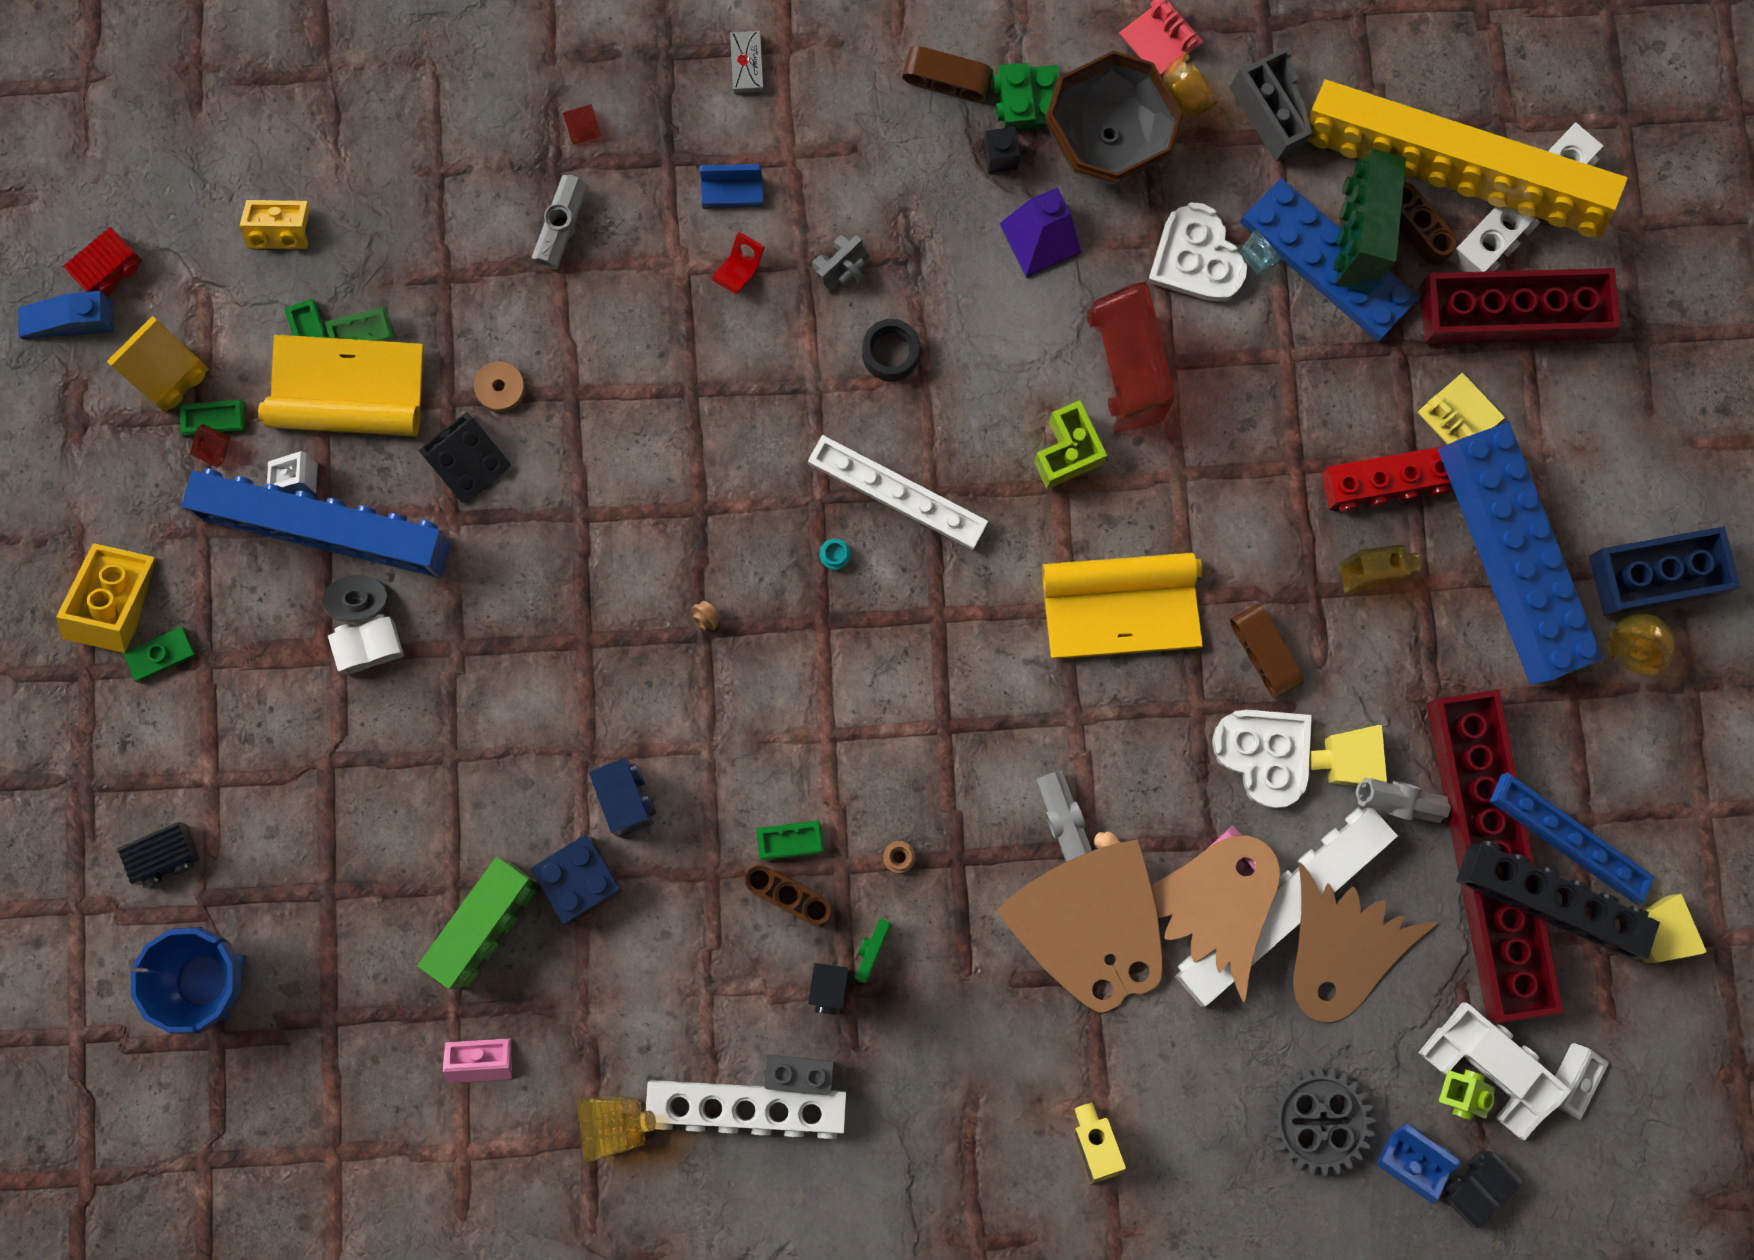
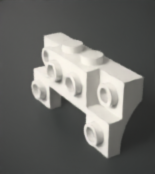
[1418,1003,1572,1141]

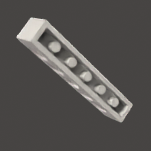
[1448,122,1603,272]
[645,1080,846,1139]

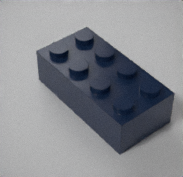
[1589,526,1741,617]

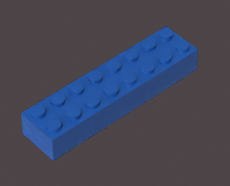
[1438,422,1603,685]
[181,468,452,579]

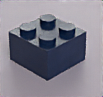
[589,757,657,838]
[530,834,624,925]

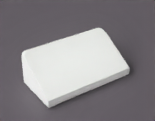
[1555,1043,1609,1120]

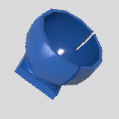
[131,927,246,1034]

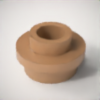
[691,601,721,630]
[883,841,915,873]

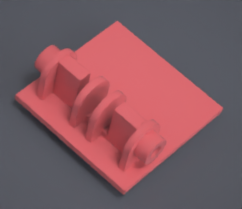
[1119,0,1203,75]

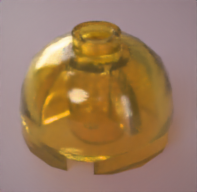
[1163,52,1218,116]
[1606,613,1676,675]

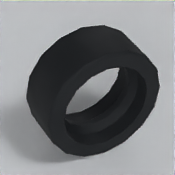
[862,319,920,381]

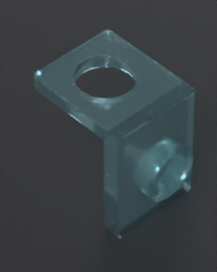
[1239,230,1283,275]

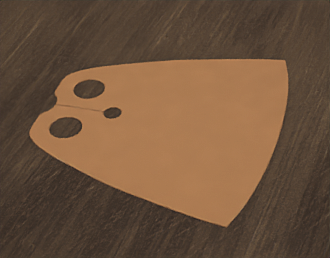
[996,840,1162,1012]

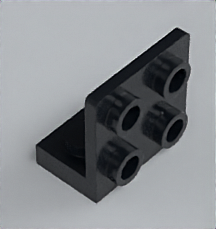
[418,412,511,503]

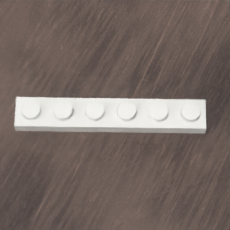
[808,435,988,550]

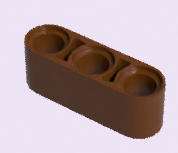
[901,46,994,102]
[1399,181,1457,265]
[1230,604,1304,698]
[745,865,832,926]

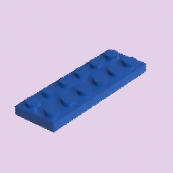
[1240,178,1419,342]

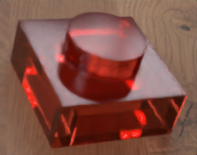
[563,104,602,145]
[190,424,231,468]

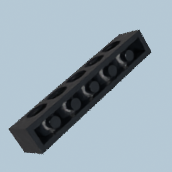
[1456,841,1660,960]

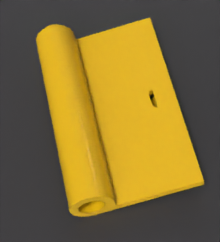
[258,335,424,437]
[1042,553,1203,659]

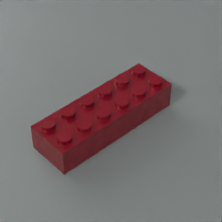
[1420,268,1621,344]

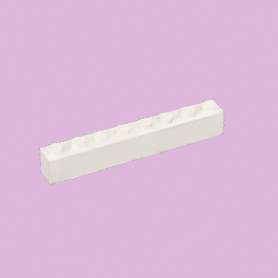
[1175,807,1398,1007]

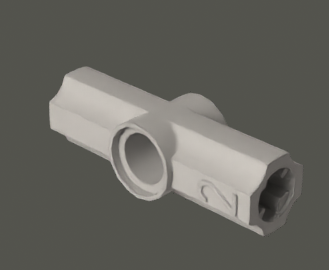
[531,175,588,270]
[1036,770,1092,862]
[1355,777,1451,823]

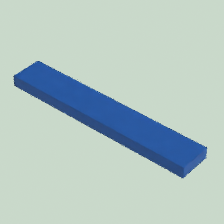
[1490,773,1655,905]

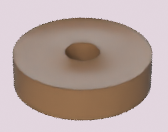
[474,361,525,413]

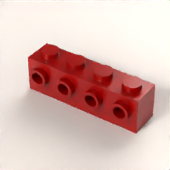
[1321,446,1452,512]

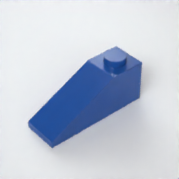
[18,291,114,339]

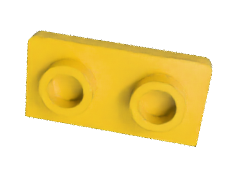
[240,200,310,249]

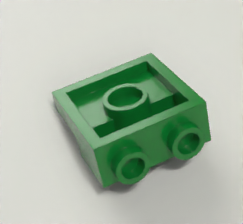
[993,62,1059,131]

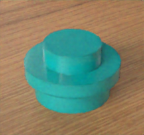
[819,539,851,570]

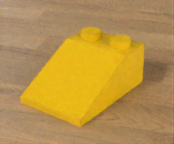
[107,316,209,413]
[56,543,156,653]

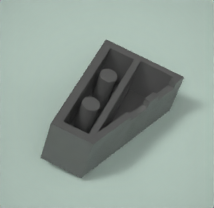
[1229,46,1312,162]

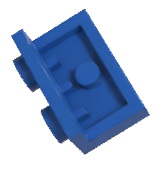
[1376,1124,1461,1203]

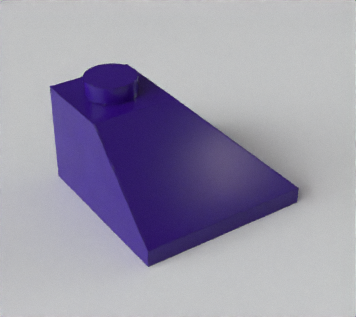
[1000,187,1081,277]

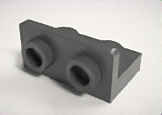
[764,1055,834,1095]

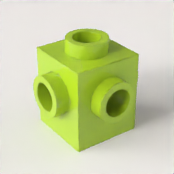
[1439,1070,1496,1121]

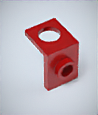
[711,232,765,295]

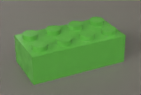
[417,856,538,989]

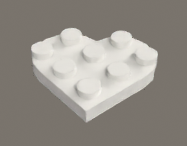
[1147,202,1247,301]
[1212,710,1312,809]

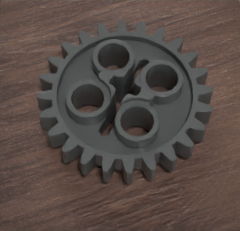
[1266,1066,1376,1176]

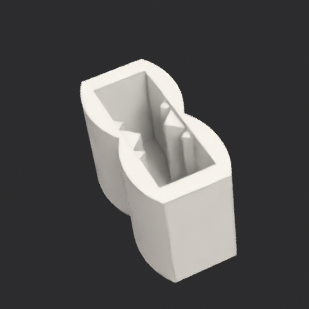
[328,614,404,675]

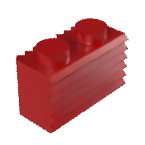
[63,227,143,297]

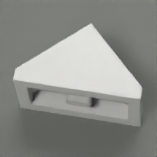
[267,451,318,494]

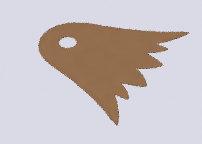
[1150,836,1280,1002]
[1293,862,1438,1022]

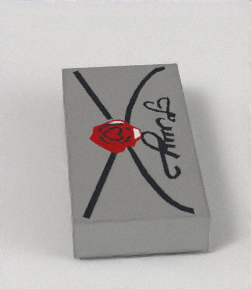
[730,31,764,93]

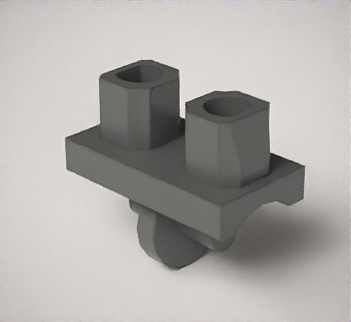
[811,234,869,294]

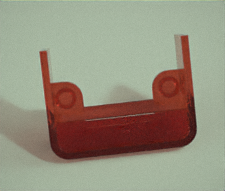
[1086,281,1174,433]

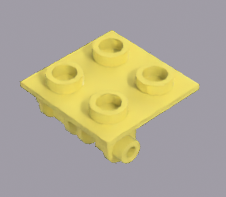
[1417,372,1505,445]

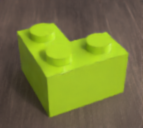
[1034,400,1107,489]

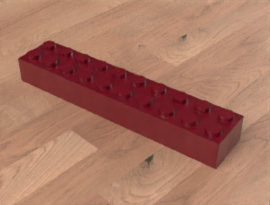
[1426,690,1564,1023]

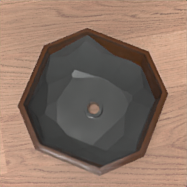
[1045,50,1184,185]

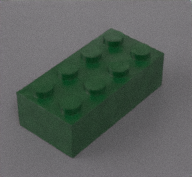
[1333,148,1406,294]

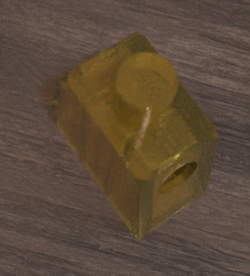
[1338,544,1421,593]
[577,1095,656,1163]

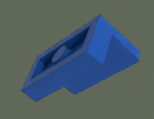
[700,164,763,208]

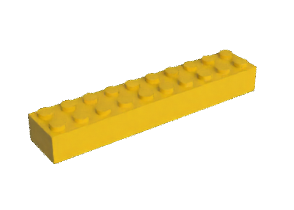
[1307,79,1628,239]

